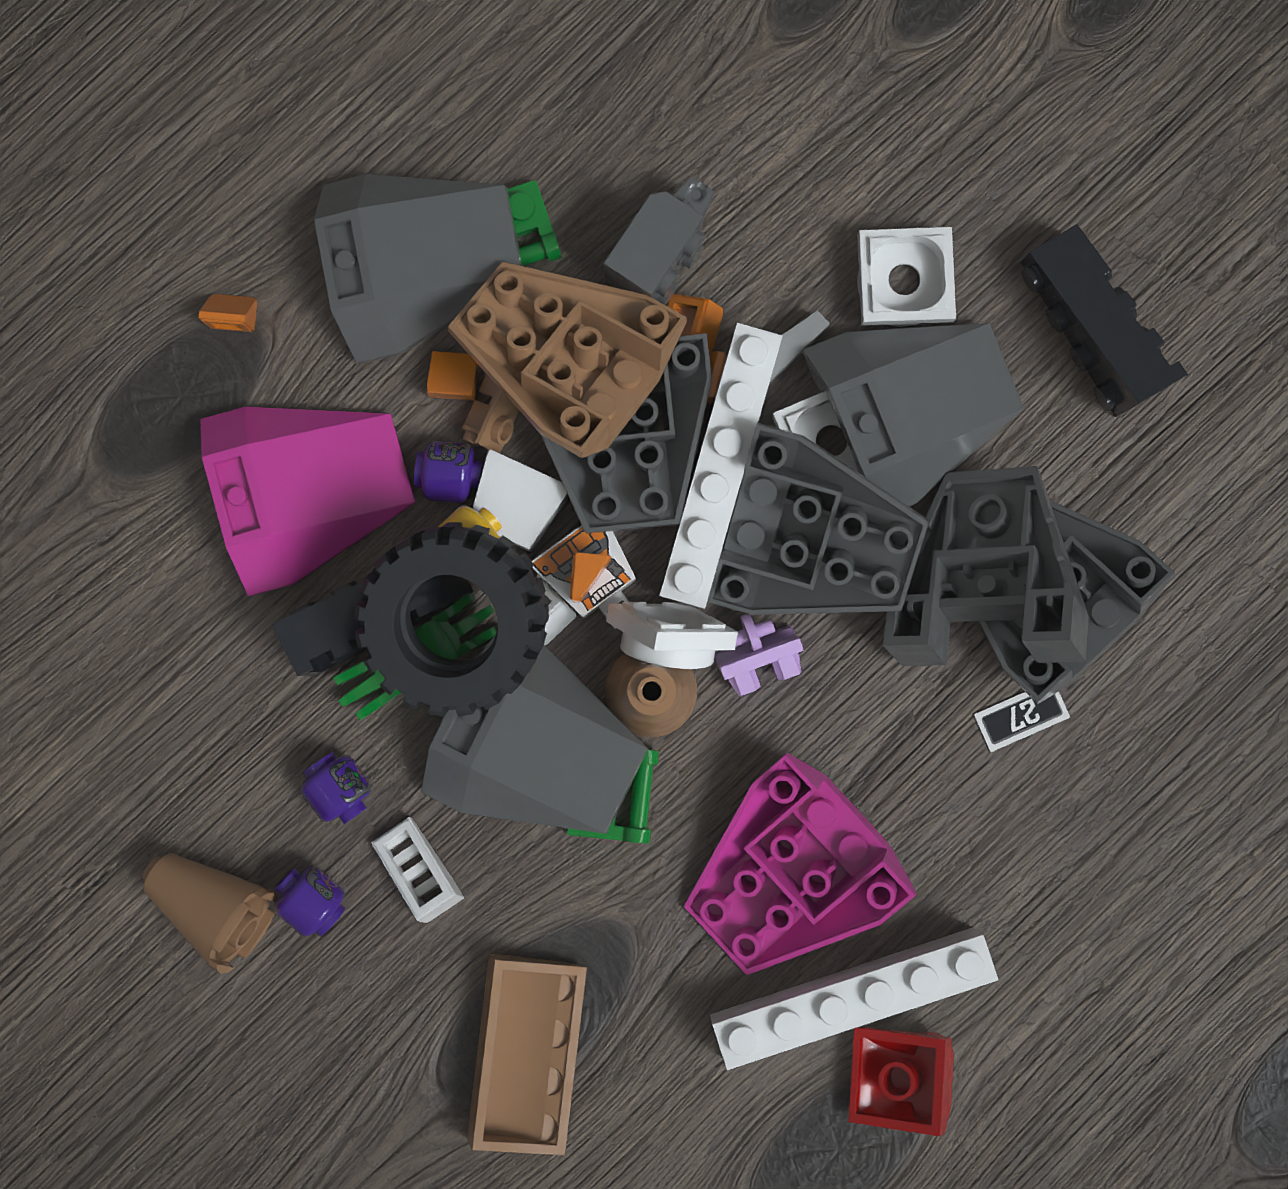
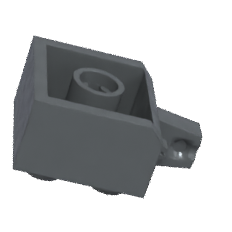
[604,177,714,305]

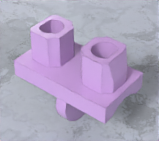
[714,613,804,696]

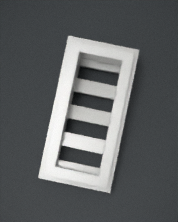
[371,817,464,923]

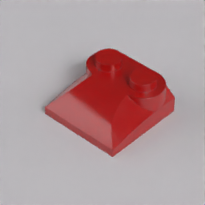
[848,1026,954,1137]

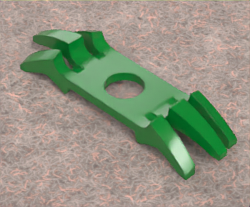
[333,593,497,721]

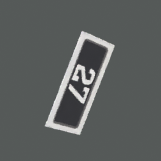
[974,692,1070,752]

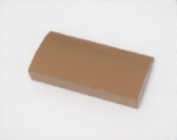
[467,954,587,1155]

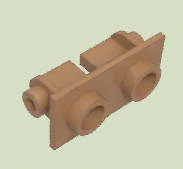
[461,374,519,454]

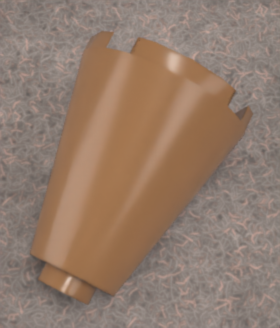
[605,653,697,737]
[143,853,278,974]

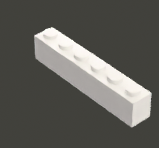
[660,323,782,609]
[710,927,998,1070]

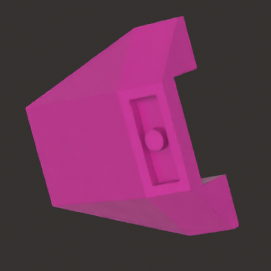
[200,407,416,597]
[684,753,917,975]

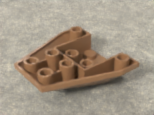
[448,262,687,458]

